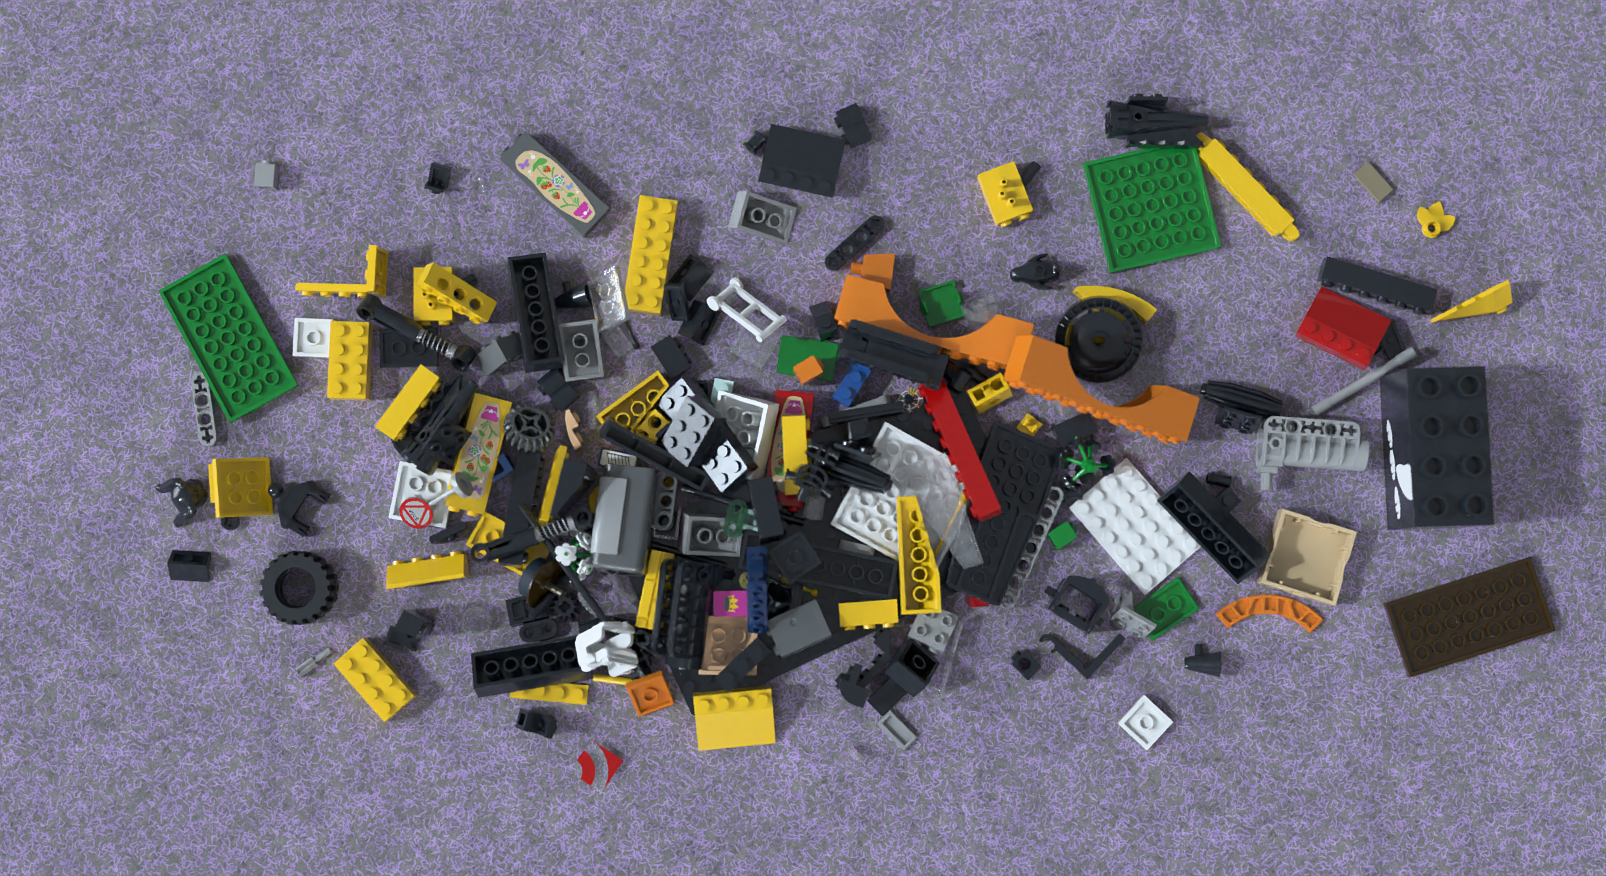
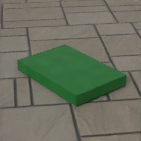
[776,335,838,382]
[1133,577,1200,641]

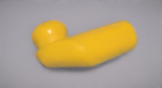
[588,487,599,514]

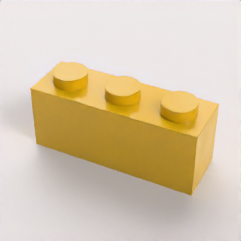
[838,599,899,630]

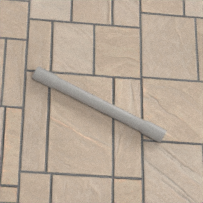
[1311,347,1417,417]

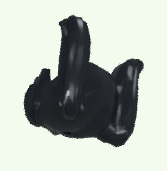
[155,478,208,528]

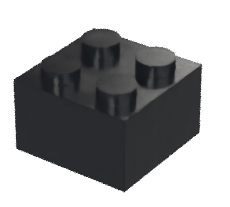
[884,638,940,697]

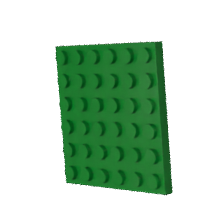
[1082,147,1221,274]

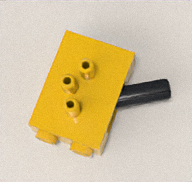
[977,161,1041,228]
[413,267,478,326]

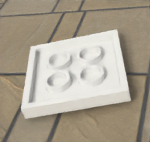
[389,461,452,529]

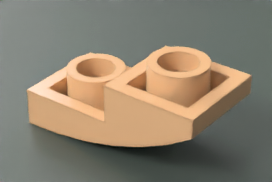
[565,409,584,451]

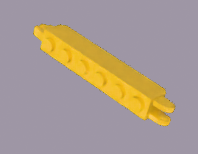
[1196,132,1300,242]

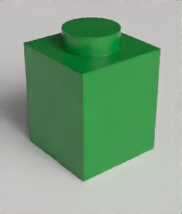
[1047,521,1078,550]

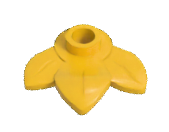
[1417,202,1455,238]

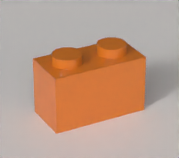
[793,355,824,387]

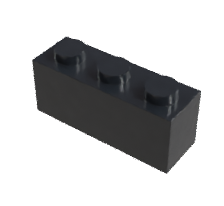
[395,609,435,638]
[715,637,771,692]

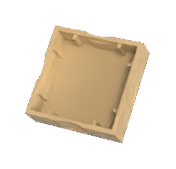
[1257,509,1357,606]

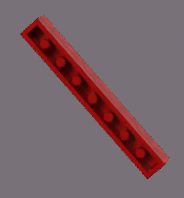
[917,378,1001,522]

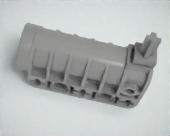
[1255,416,1369,491]

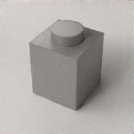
[254,161,279,190]

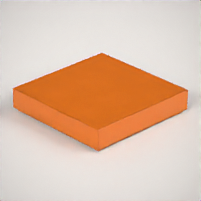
[625,670,675,717]

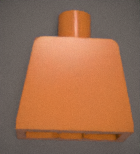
[850,253,895,292]

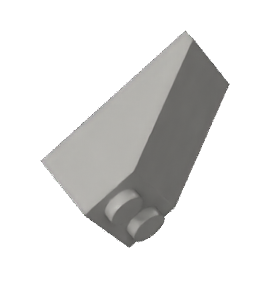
[728,191,797,245]
[558,318,604,382]
[678,512,743,557]

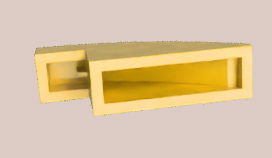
[1072,286,1157,323]

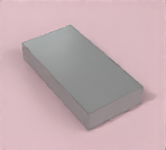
[877,710,917,751]

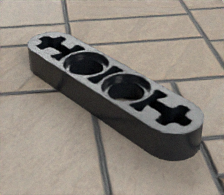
[825,215,884,271]

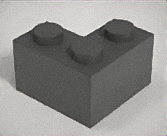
[475,331,523,376]

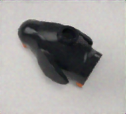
[1010,253,1060,290]

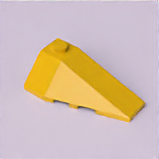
[1430,280,1513,323]

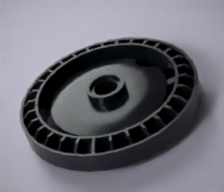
[1055,296,1143,383]

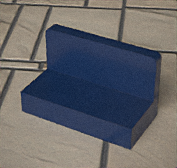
[492,453,515,482]

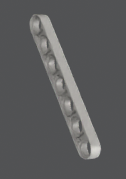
[1000,487,1063,609]

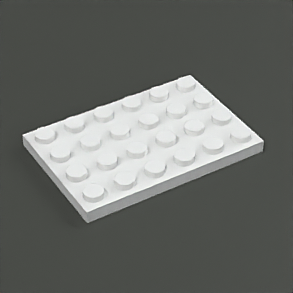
[1069,458,1201,595]

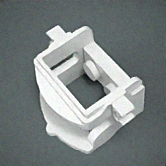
[575,622,639,677]

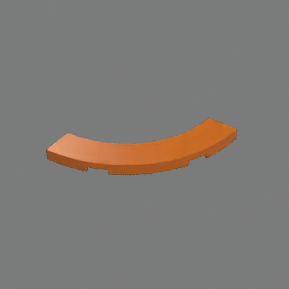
[1215,594,1324,633]

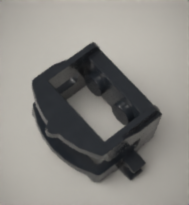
[1044,576,1110,634]

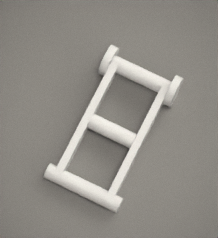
[707,277,787,342]

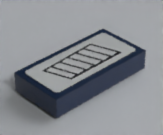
[598,447,639,467]

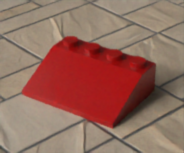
[1295,286,1391,371]

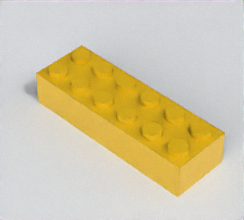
[622,195,679,316]

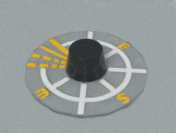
[895,387,923,413]

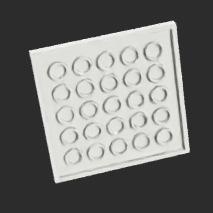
[830,422,967,567]

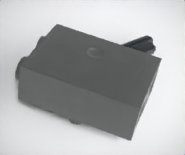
[767,583,832,659]

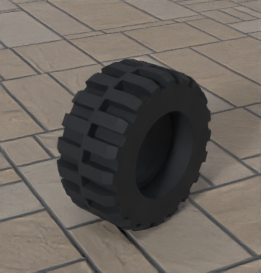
[259,551,339,625]

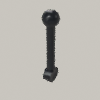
[619,312,640,349]

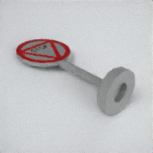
[399,472,473,529]

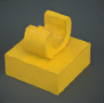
[1016,413,1043,437]

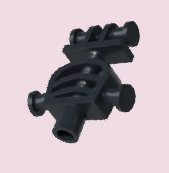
[784,438,841,503]

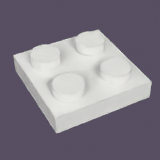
[293,318,335,358]
[1118,695,1173,750]

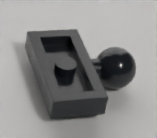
[1374,319,1406,361]

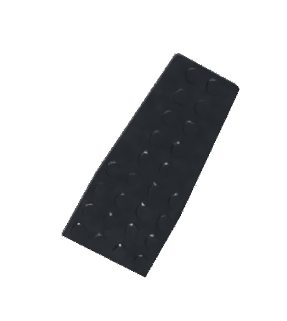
[945,421,1064,606]

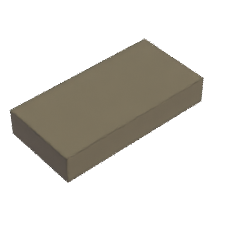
[1353,162,1393,203]

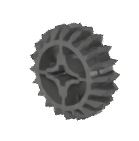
[503,403,556,453]

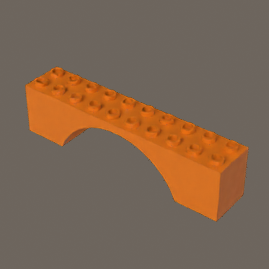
[834,274,1034,371]
[1003,335,1200,444]

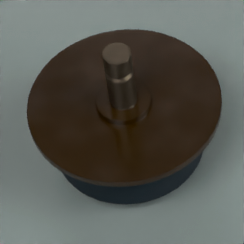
[518,557,565,609]

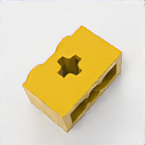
[967,372,1013,414]

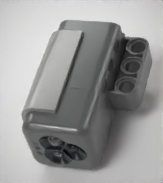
[590,464,679,577]

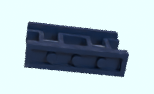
[746,547,767,634]

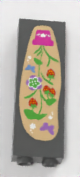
[500,131,610,238]

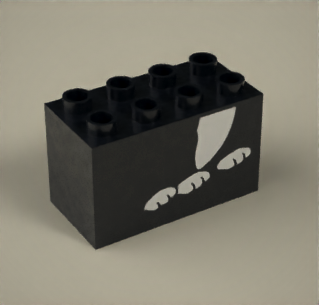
[1379,366,1494,530]

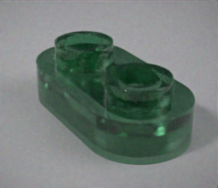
[723,499,748,538]

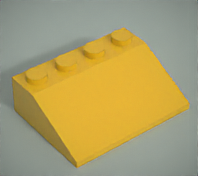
[693,685,776,751]

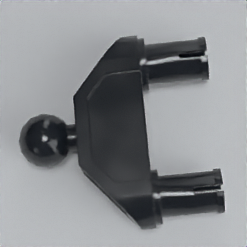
[268,480,331,537]

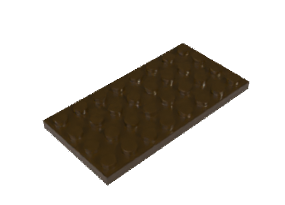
[1383,557,1556,677]

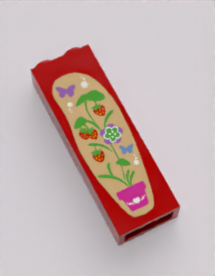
[767,390,815,512]

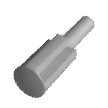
[295,648,332,677]

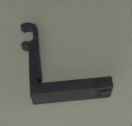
[1039,633,1125,680]

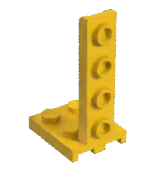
[295,245,388,298]

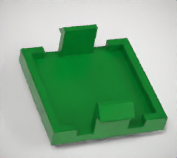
[917,280,966,328]

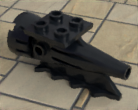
[1105,93,1208,149]
[400,373,479,476]

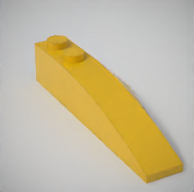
[896,496,941,614]

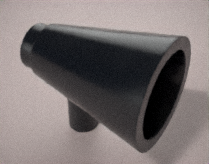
[554,281,594,309]
[767,585,792,620]
[1184,644,1221,677]

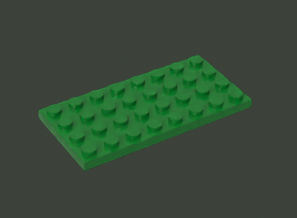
[158,253,299,424]

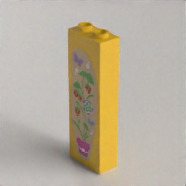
[444,393,512,517]

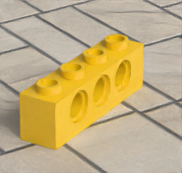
[416,262,497,324]

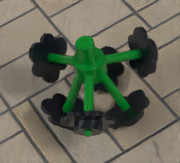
[1059,436,1116,491]

